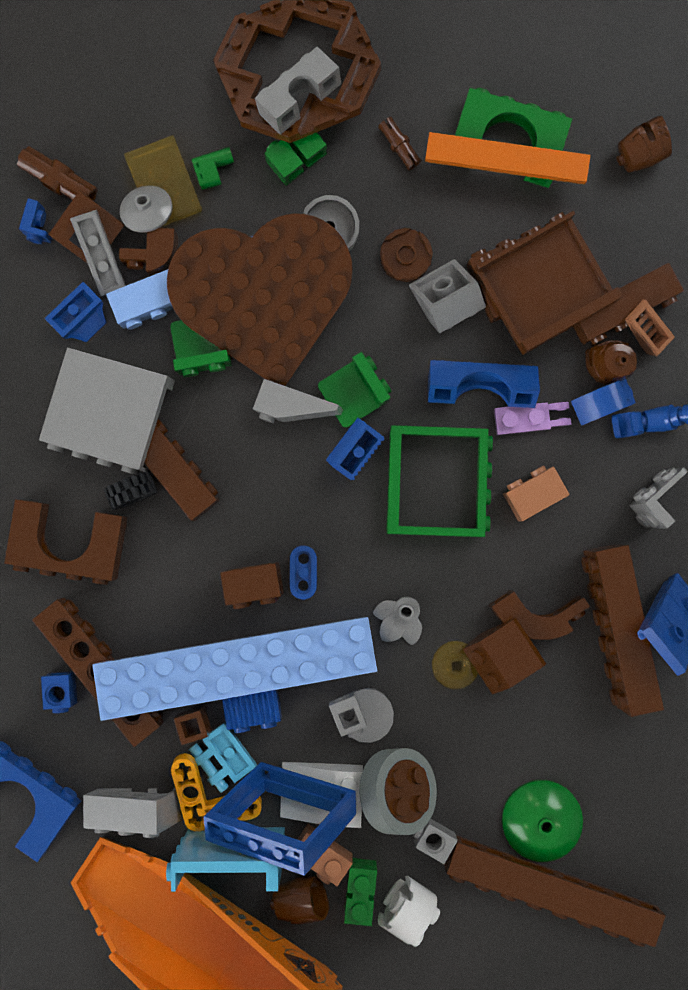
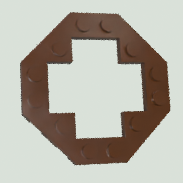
[213,0,381,143]

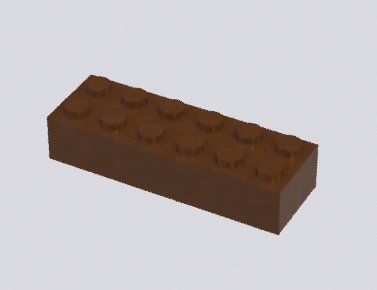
[581,544,664,717]

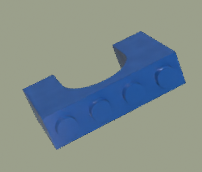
[0,741,82,862]

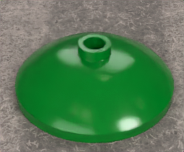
[502,780,583,862]

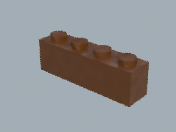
[573,263,684,345]
[144,418,220,521]

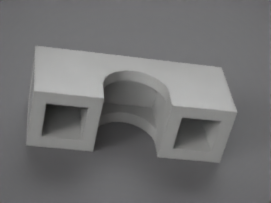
[255,47,341,135]

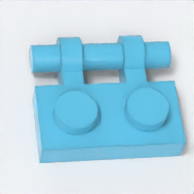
[188,722,257,793]

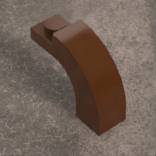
[489,590,590,640]

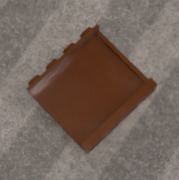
[474,211,623,355]

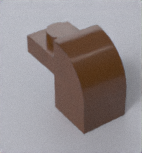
[119,228,178,276]

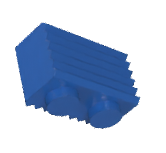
[326,418,384,480]
[222,689,282,733]

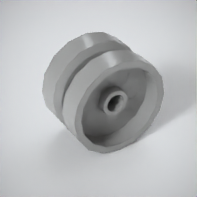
[303,195,359,252]

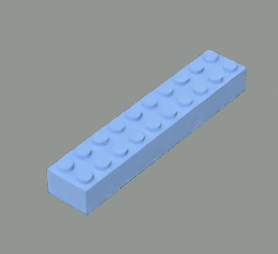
[92,617,377,721]

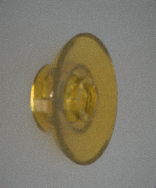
[432,641,478,689]

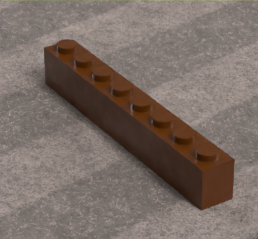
[444,835,666,947]

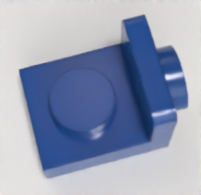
[19,198,52,244]

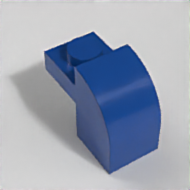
[571,379,636,426]

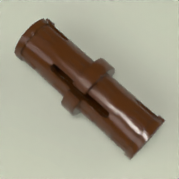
[378,116,422,171]

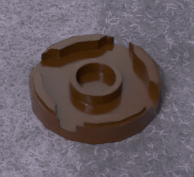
[380,228,433,282]

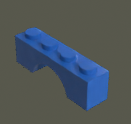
[428,360,540,408]

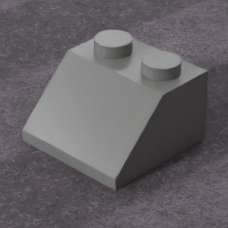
[409,259,486,333]

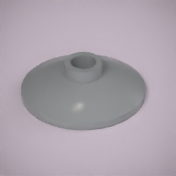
[120,186,173,233]

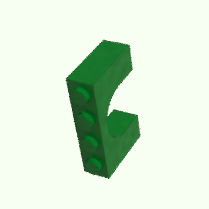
[455,88,572,188]

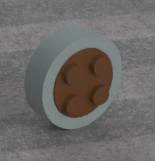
[359,748,437,835]

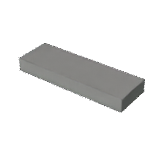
[70,209,126,296]

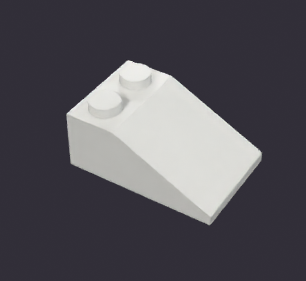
[280,762,363,828]

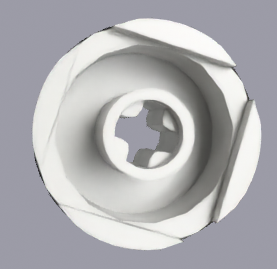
[378,876,440,947]

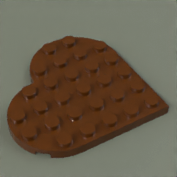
[167,213,352,386]

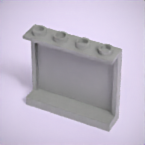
[39,347,175,475]

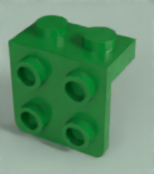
[170,320,232,377]
[318,352,392,428]

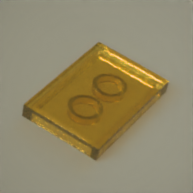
[124,135,202,227]

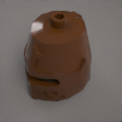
[616,116,672,172]
[585,340,637,384]
[270,876,330,925]

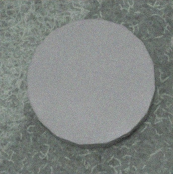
[344,688,394,743]

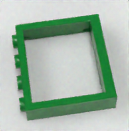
[386,425,493,537]

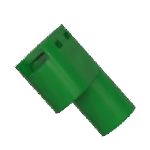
[192,147,234,190]

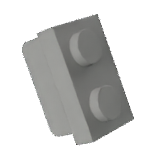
[629,467,688,529]

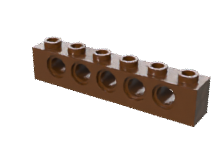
[32,597,164,747]

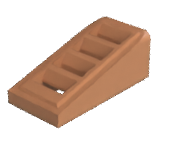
[625,299,675,357]

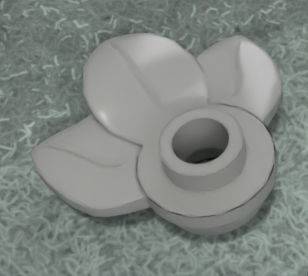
[373,597,422,645]

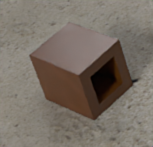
[174,705,212,745]

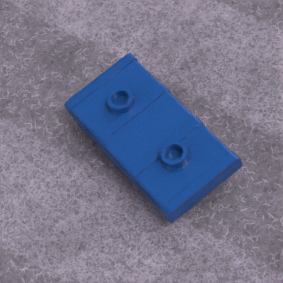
[637,573,688,676]

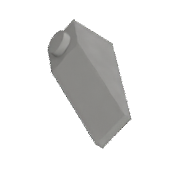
[253,379,343,424]

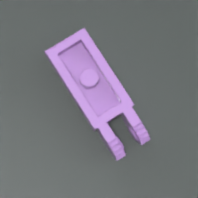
[494,402,571,435]

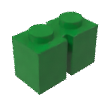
[265,132,327,186]
[344,858,377,926]

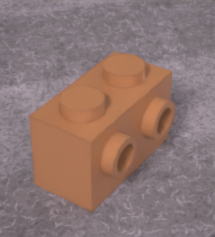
[297,824,353,886]

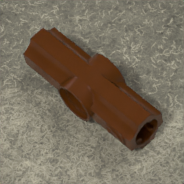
[17,146,98,201]

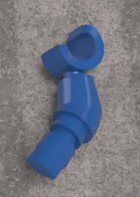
[612,404,688,438]

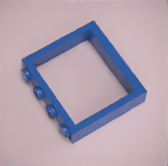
[203,762,356,876]

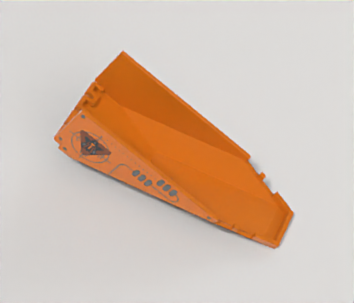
[71,837,343,990]

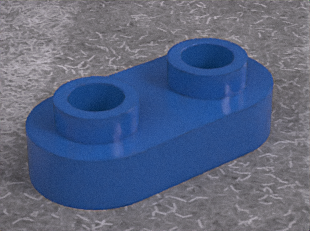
[290,545,317,600]

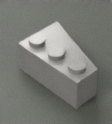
[83,788,183,838]

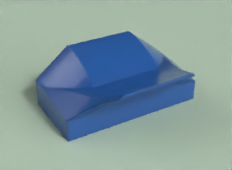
[44,282,107,342]

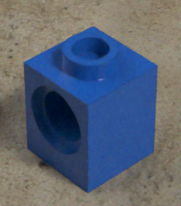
[41,671,77,713]

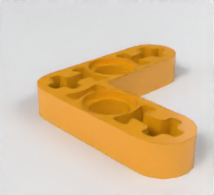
[171,753,262,831]

